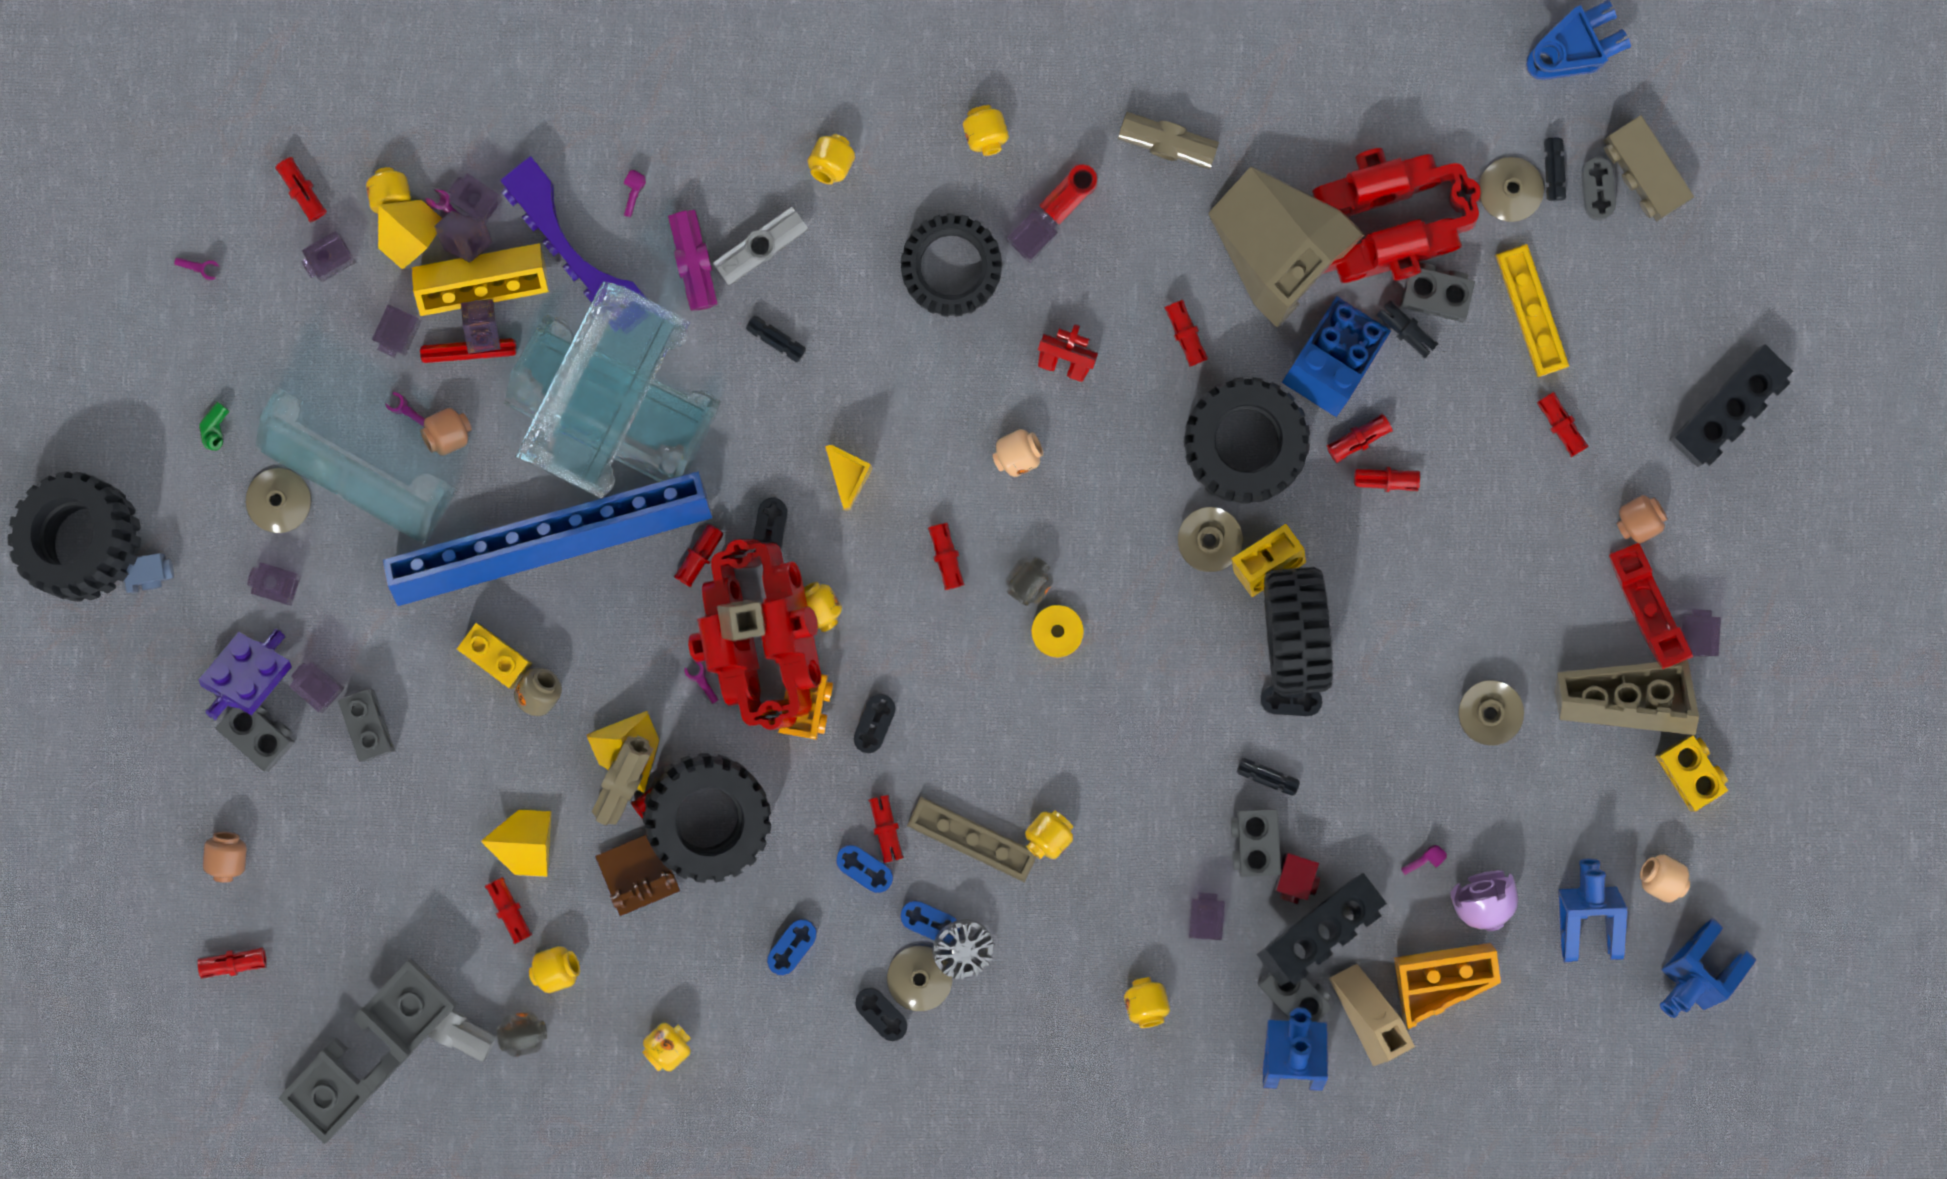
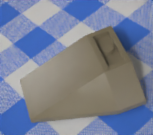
[1208,166,1365,328]

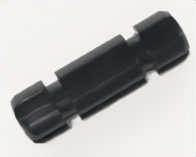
[1544,137,1566,202]
[746,316,806,362]
[1237,758,1300,796]

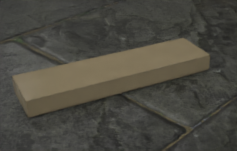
[907,797,1036,883]

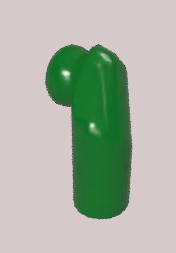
[199,401,230,451]

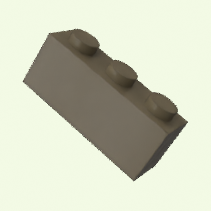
[1604,115,1694,222]

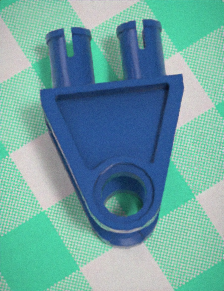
[1526,0,1631,80]
[1558,858,1627,962]
[1659,918,1756,1018]
[1263,1008,1328,1091]

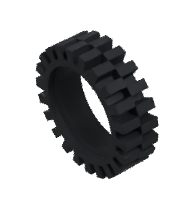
[901,213,1002,317]

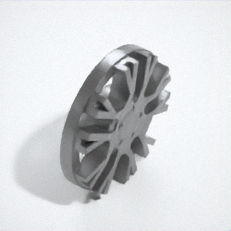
[932,919,994,979]

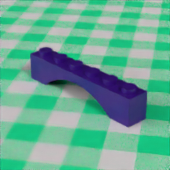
[500,156,656,334]

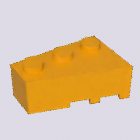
[1394,943,1501,1029]

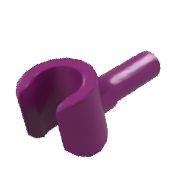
[623,170,646,217]
[425,189,468,227]
[174,257,220,281]
[385,392,425,427]
[684,662,719,704]
[1401,845,1447,875]

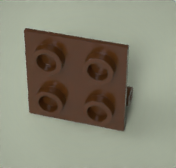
[595,835,680,916]

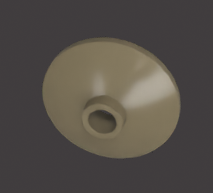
[1479,157,1544,222]
[246,468,311,533]
[1178,507,1243,572]
[1458,680,1524,746]
[887,946,952,1011]

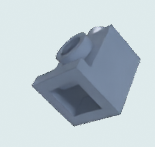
[124,553,174,594]

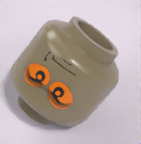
[514,668,562,716]

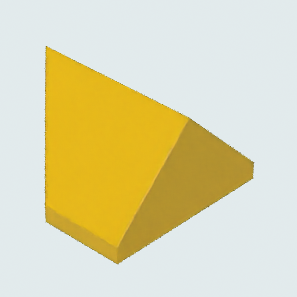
[378,199,445,270]
[825,445,873,511]
[586,711,659,793]
[481,810,552,877]

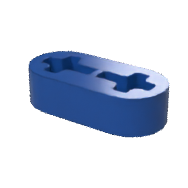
[836,845,893,893]
[900,901,960,943]
[767,919,817,975]

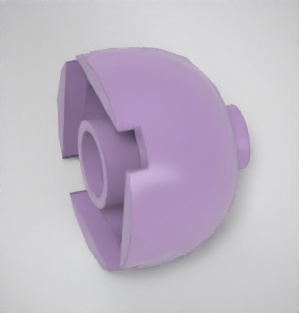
[1450,870,1518,931]

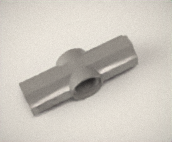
[713,207,809,286]
[428,1009,497,1062]

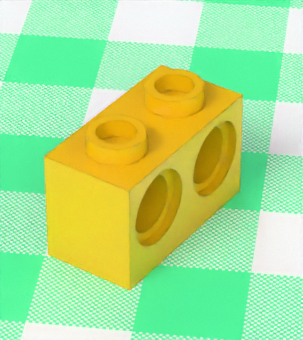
[1231,524,1306,597]
[457,623,532,689]
[1655,735,1729,812]

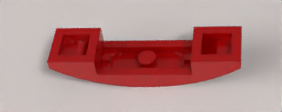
[1609,543,1693,669]

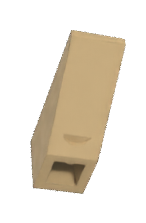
[1329,964,1415,1066]

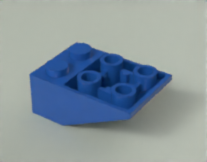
[1281,296,1391,417]

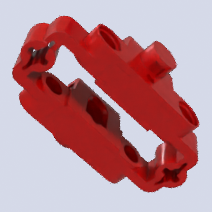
[1312,148,1481,283]
[688,539,822,730]

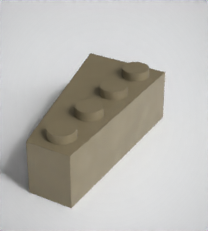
[1555,659,1699,735]

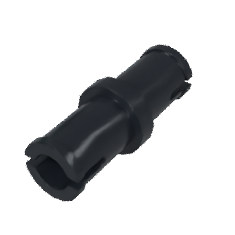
[1376,300,1438,359]

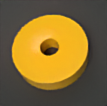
[1031,605,1084,658]

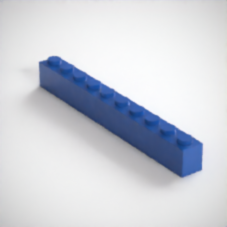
[383,471,712,606]

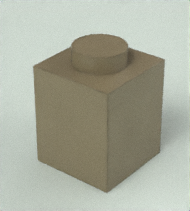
[717,600,765,640]

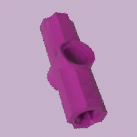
[668,209,718,312]

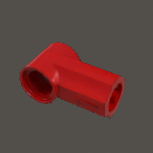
[1039,164,1098,225]

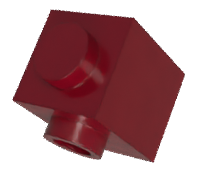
[1274,852,1320,904]

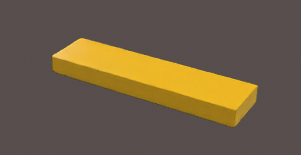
[1495,244,1569,378]

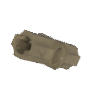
[1118,112,1219,170]
[592,736,653,825]

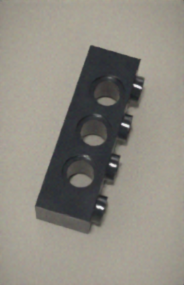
[1670,344,1793,467]
[1256,873,1387,986]

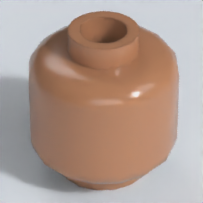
[420,408,472,456]
[1616,495,1668,544]
[203,832,247,883]

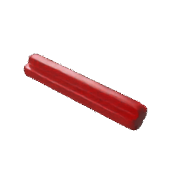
[420,338,517,363]

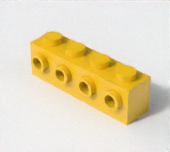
[412,243,549,316]

